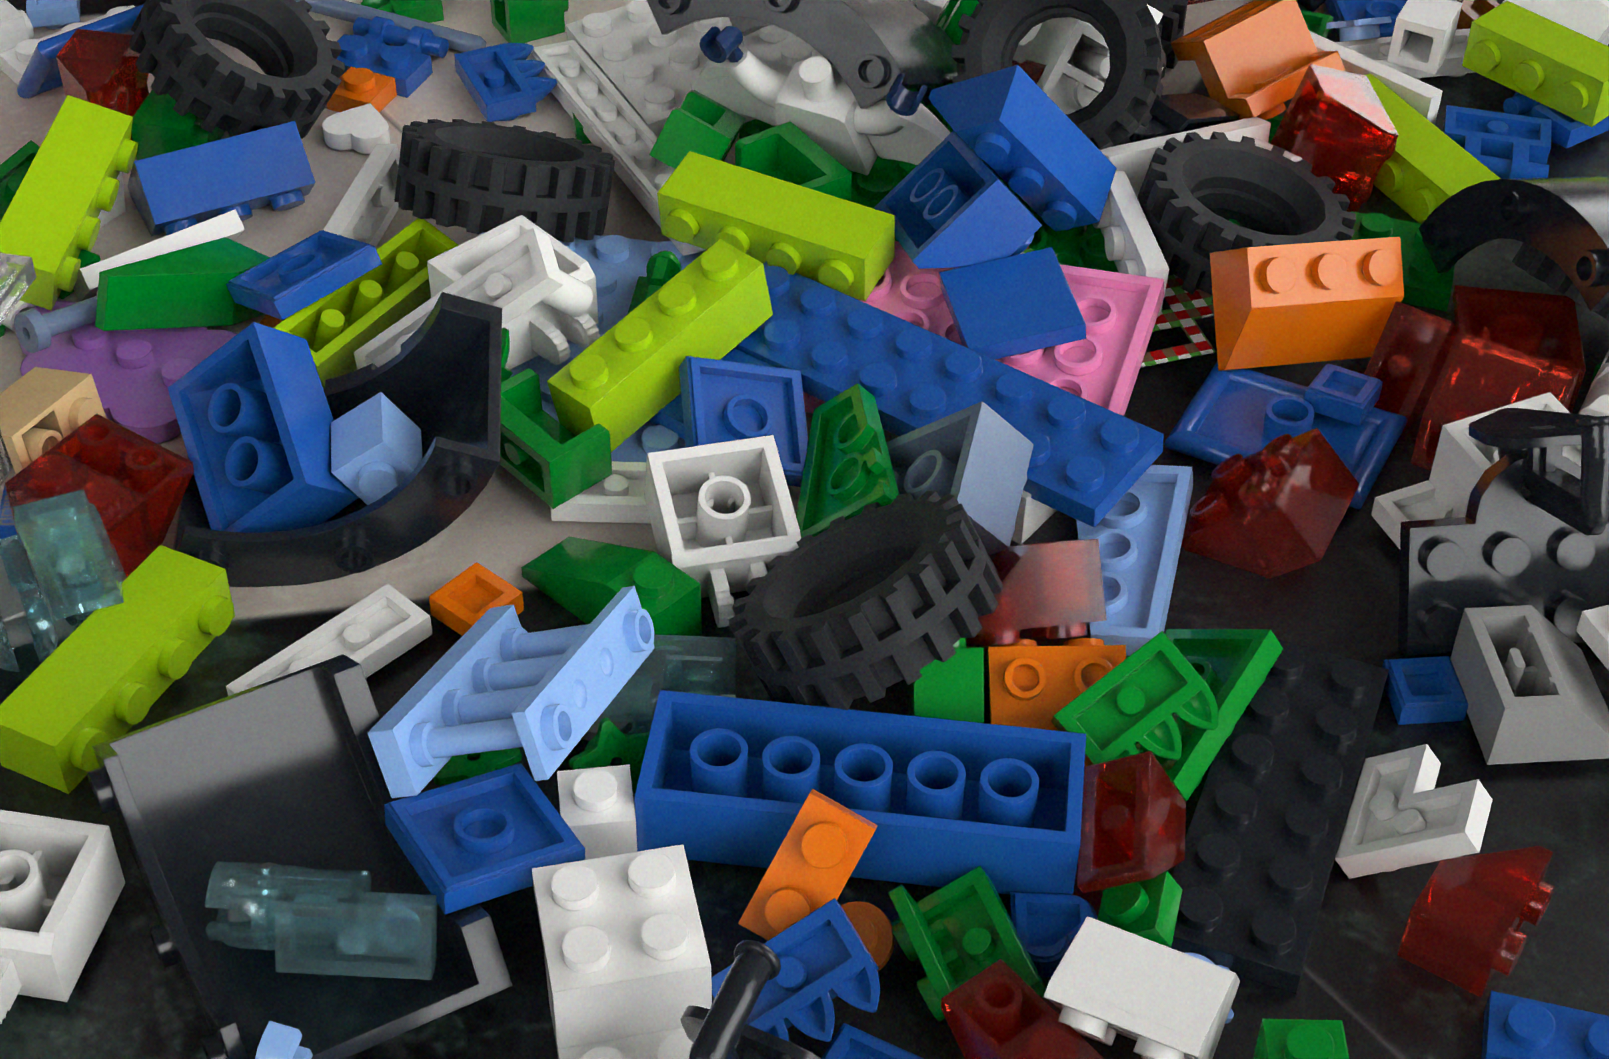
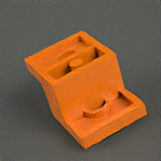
[1171,0,1345,120]

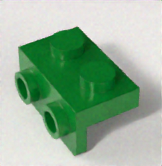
[888,866,1046,1040]

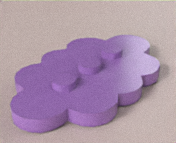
[18,301,238,444]

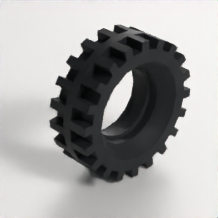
[129,0,345,139]
[951,0,1166,150]
[394,119,615,242]
[1137,132,1356,303]
[729,491,1003,710]

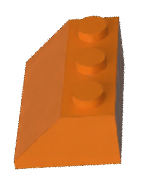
[1210,237,1404,371]

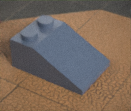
[886,401,1034,555]

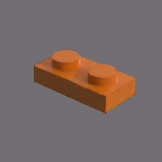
[738,789,878,941]

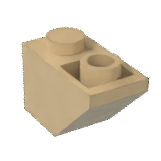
[0,367,109,490]

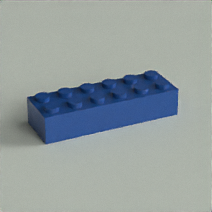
[634,690,1086,895]

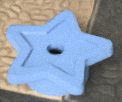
[1326,16,1392,41]

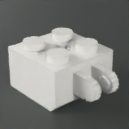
[427,215,600,370]
[644,435,801,628]
[0,810,125,1024]

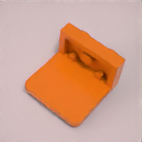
[984,638,1126,785]

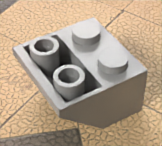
[1450,605,1609,765]

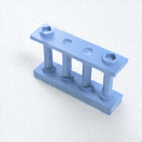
[367,586,655,798]

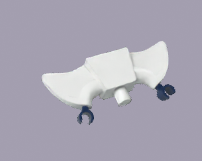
[694,26,950,175]

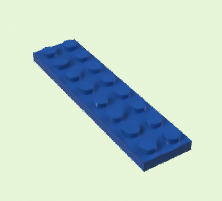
[735,261,1164,528]

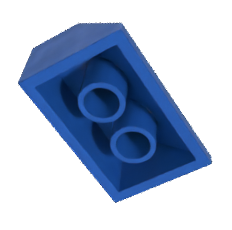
[928,65,1117,232]
[127,121,316,236]
[874,130,1042,269]
[167,322,359,533]

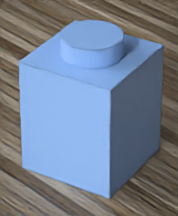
[331,392,422,505]

